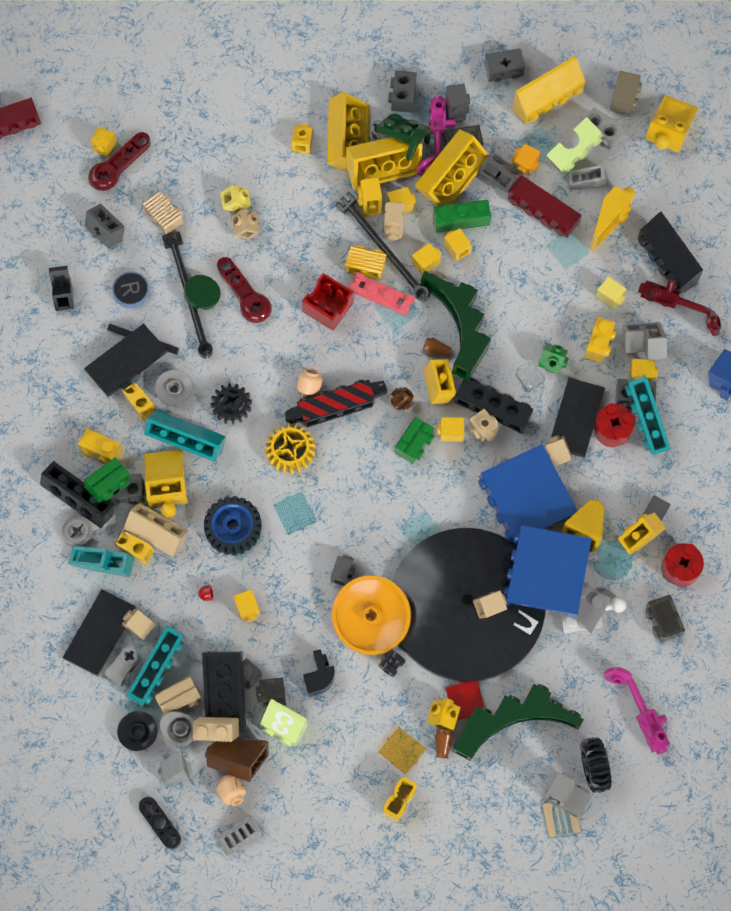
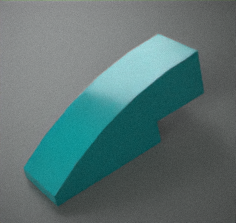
[68,546,134,577]

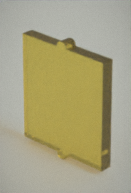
[378,727,426,775]

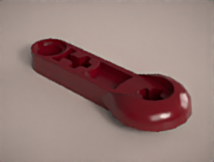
[88,132,151,191]
[217,257,272,323]

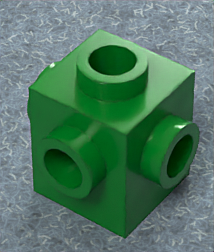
[538,343,569,373]

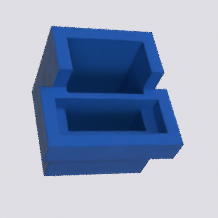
[708,349,731,401]

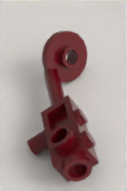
[638,279,721,336]

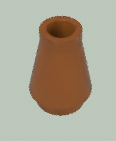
[423,337,452,358]
[434,729,454,759]

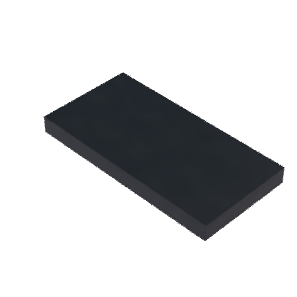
[84,323,168,397]
[551,377,605,458]
[62,589,136,677]
[202,651,246,732]

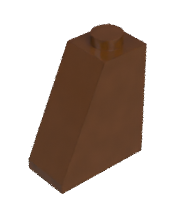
[205,739,269,782]

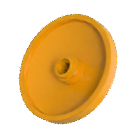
[332,575,411,655]

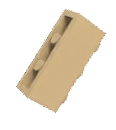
[123,503,188,557]

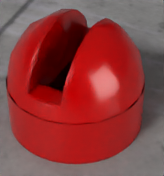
[198,585,214,601]

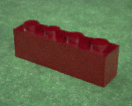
[0,97,41,139]
[508,175,582,239]

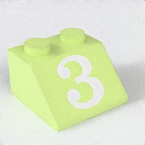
[260,699,308,747]

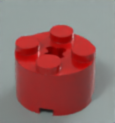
[594,403,635,447]
[661,543,704,587]

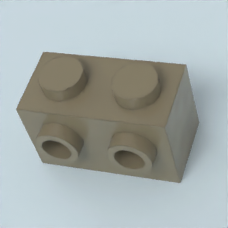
[610,71,642,115]

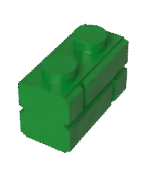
[394,417,435,464]
[84,457,130,503]

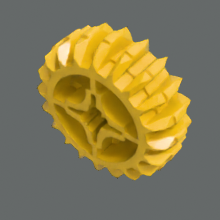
[264,423,316,474]

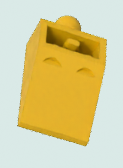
[645,95,698,153]
[590,185,635,252]
[144,449,188,518]

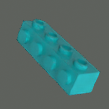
[624,374,671,455]
[144,410,226,462]
[125,626,184,707]

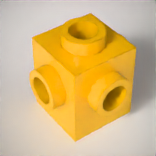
[426,698,460,730]

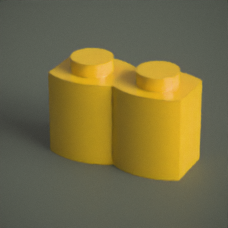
[383,776,417,823]

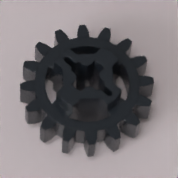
[210,383,252,425]

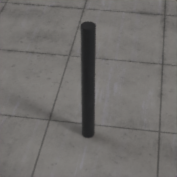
[107,324,179,355]

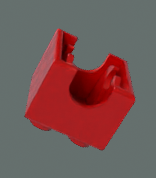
[302,273,354,331]

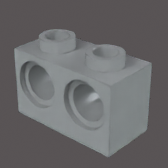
[586,107,624,150]

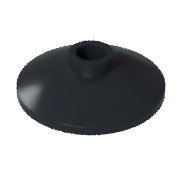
[117,711,158,751]

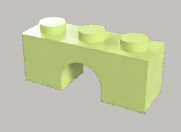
[547,117,603,174]

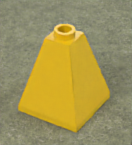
[561,499,605,552]

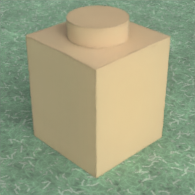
[545,435,572,467]
[473,591,507,619]
[121,609,156,640]

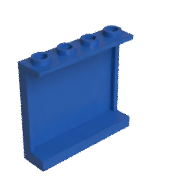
[478,444,577,545]
[504,525,592,619]

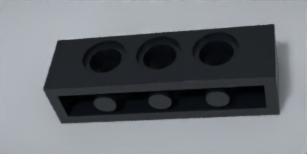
[454,378,534,434]
[40,461,115,529]

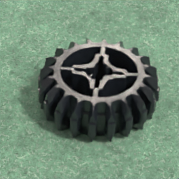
[580,737,612,793]

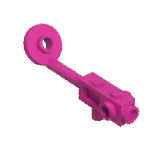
[416,96,456,176]
[604,667,670,755]

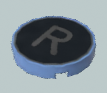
[112,272,150,308]

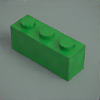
[433,199,491,233]

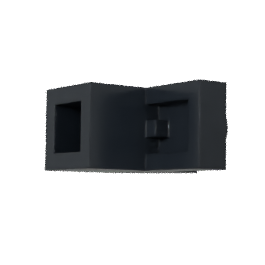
[49,266,74,311]
[303,649,335,697]

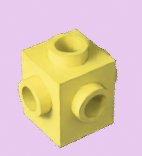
[220,185,251,213]

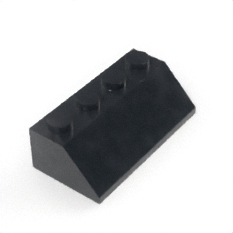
[638,211,703,294]

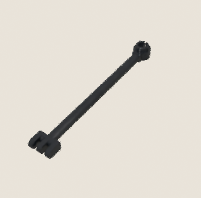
[335,191,431,302]
[162,231,213,359]

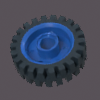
[204,496,262,556]

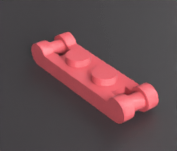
[347,272,415,315]

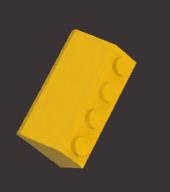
[513,56,585,125]
[327,92,369,170]
[415,129,490,206]
[346,137,423,190]

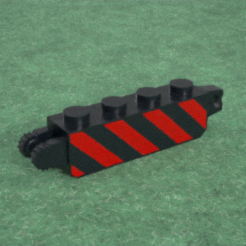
[285,379,387,427]

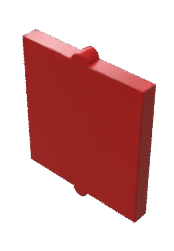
[445,681,484,720]

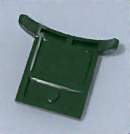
[376,114,431,161]

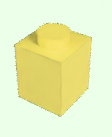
[595,276,626,310]

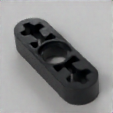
[139,797,181,850]

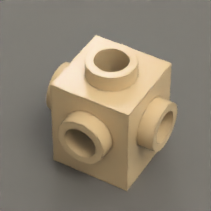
[231,209,260,240]
[468,409,498,443]

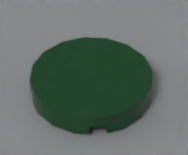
[183,275,221,310]

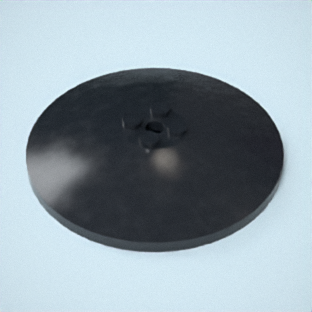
[392,528,546,682]

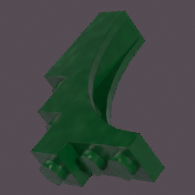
[420,271,491,382]
[453,684,584,761]

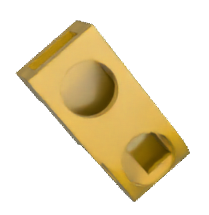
[122,382,156,422]
[114,531,155,566]

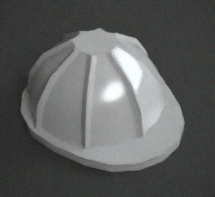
[160,711,195,747]

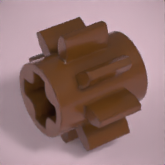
[391,387,414,410]

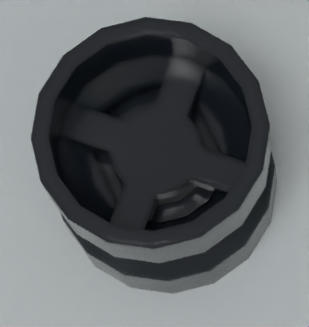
[378,649,406,677]

